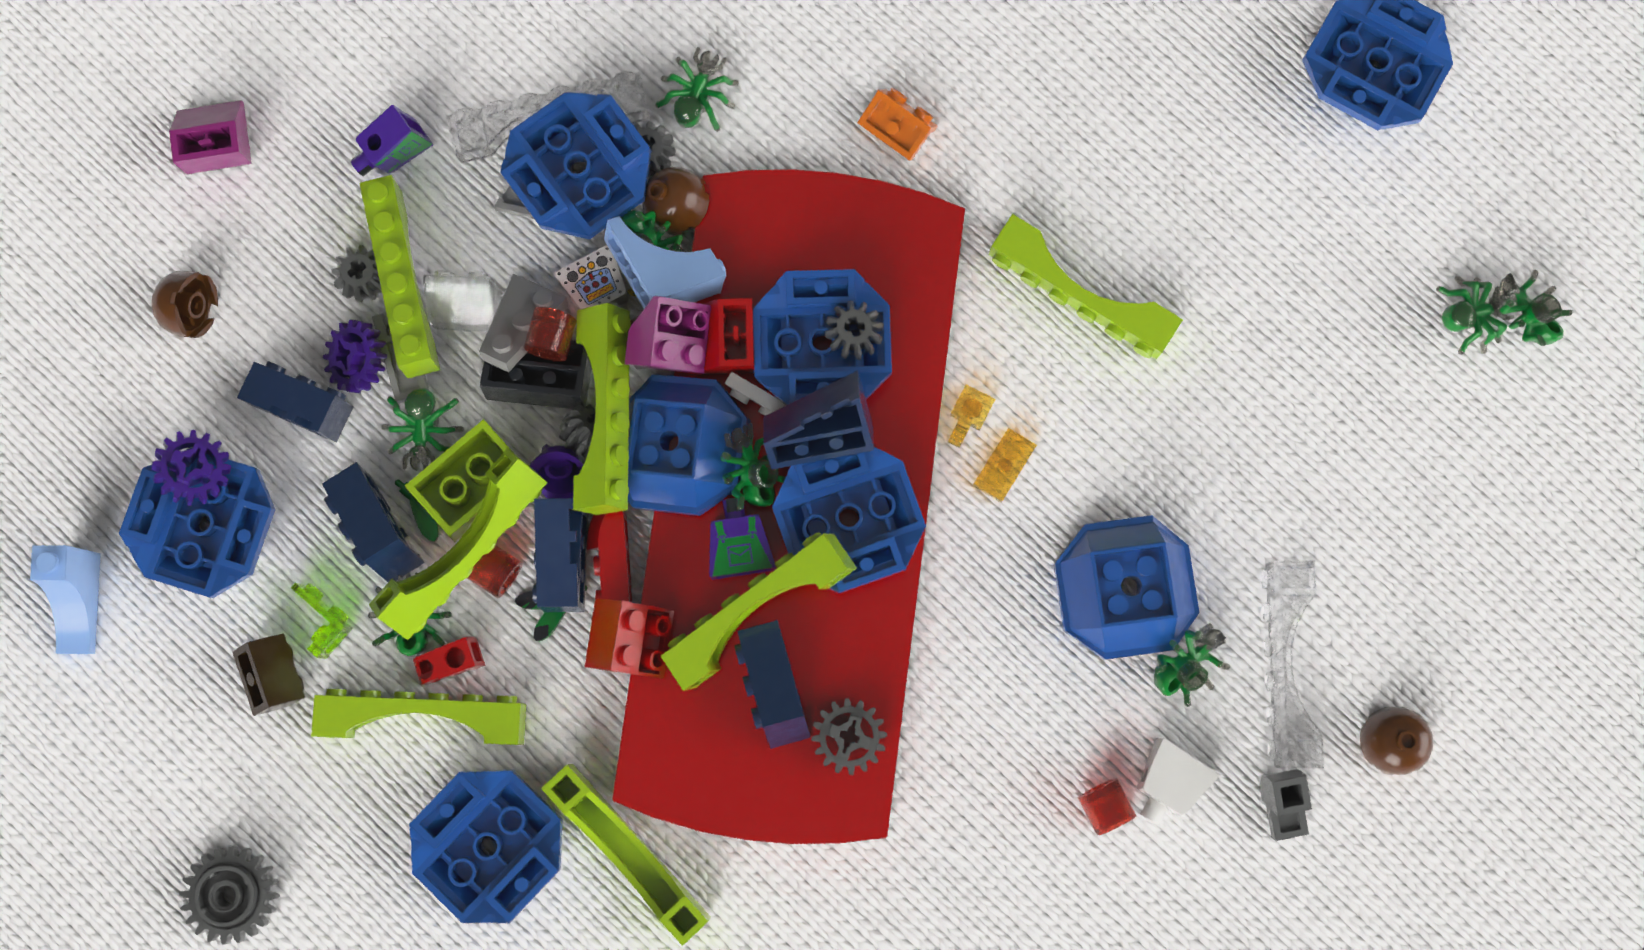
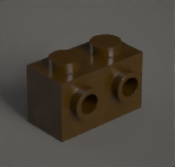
[232,633,305,716]

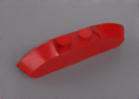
[587,511,633,620]

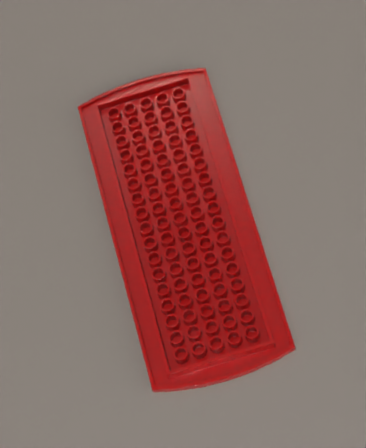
[612,169,965,844]

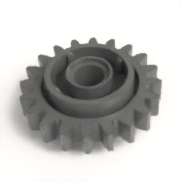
[179,845,280,945]

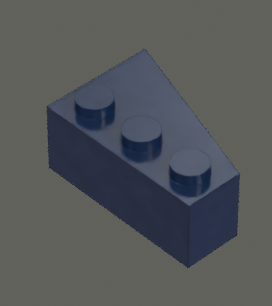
[237,361,353,443]
[763,371,874,469]
[322,462,425,582]
[532,498,588,612]
[734,620,811,749]

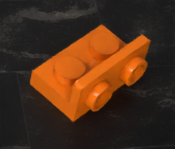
[857,88,938,161]

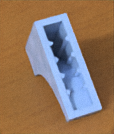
[604,216,726,308]
[30,545,101,654]

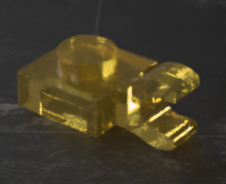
[948,384,996,448]

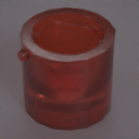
[523,307,577,361]
[467,545,523,599]
[1077,778,1137,836]

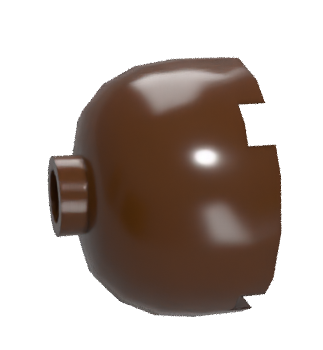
[642,167,710,235]
[152,271,218,338]
[1360,707,1433,775]

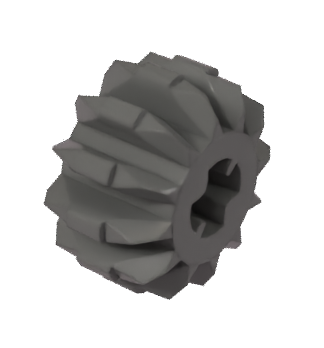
[634,120,676,177]
[331,245,382,302]
[825,300,884,360]
[559,404,595,460]

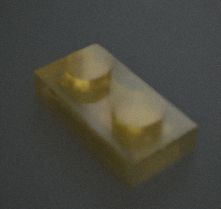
[973,428,1037,503]

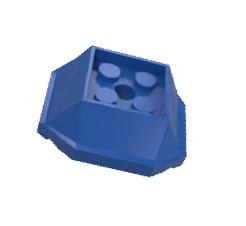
[1302,0,1453,130]
[500,92,651,239]
[753,269,892,405]
[628,374,751,516]
[772,447,926,593]
[119,448,276,599]
[1053,515,1200,660]
[409,770,563,923]

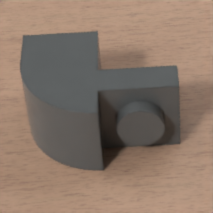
[1260,769,1312,841]

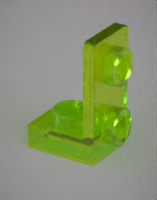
[291,582,353,659]

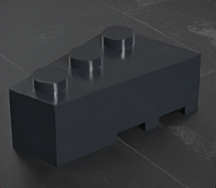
[480,340,592,409]

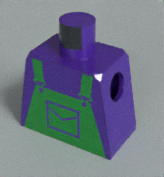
[350,105,434,177]
[709,498,776,580]

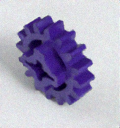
[323,319,387,393]
[151,430,231,506]

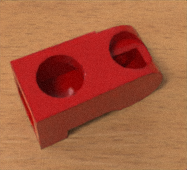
[413,637,486,686]

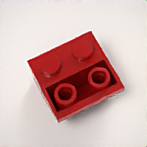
[688,298,754,375]
[584,598,674,679]

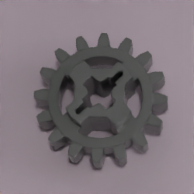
[811,698,887,775]

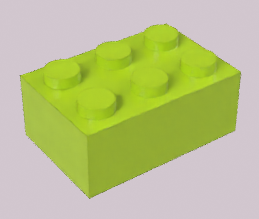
[405,419,514,543]

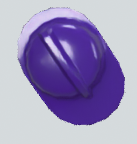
[529,444,584,498]

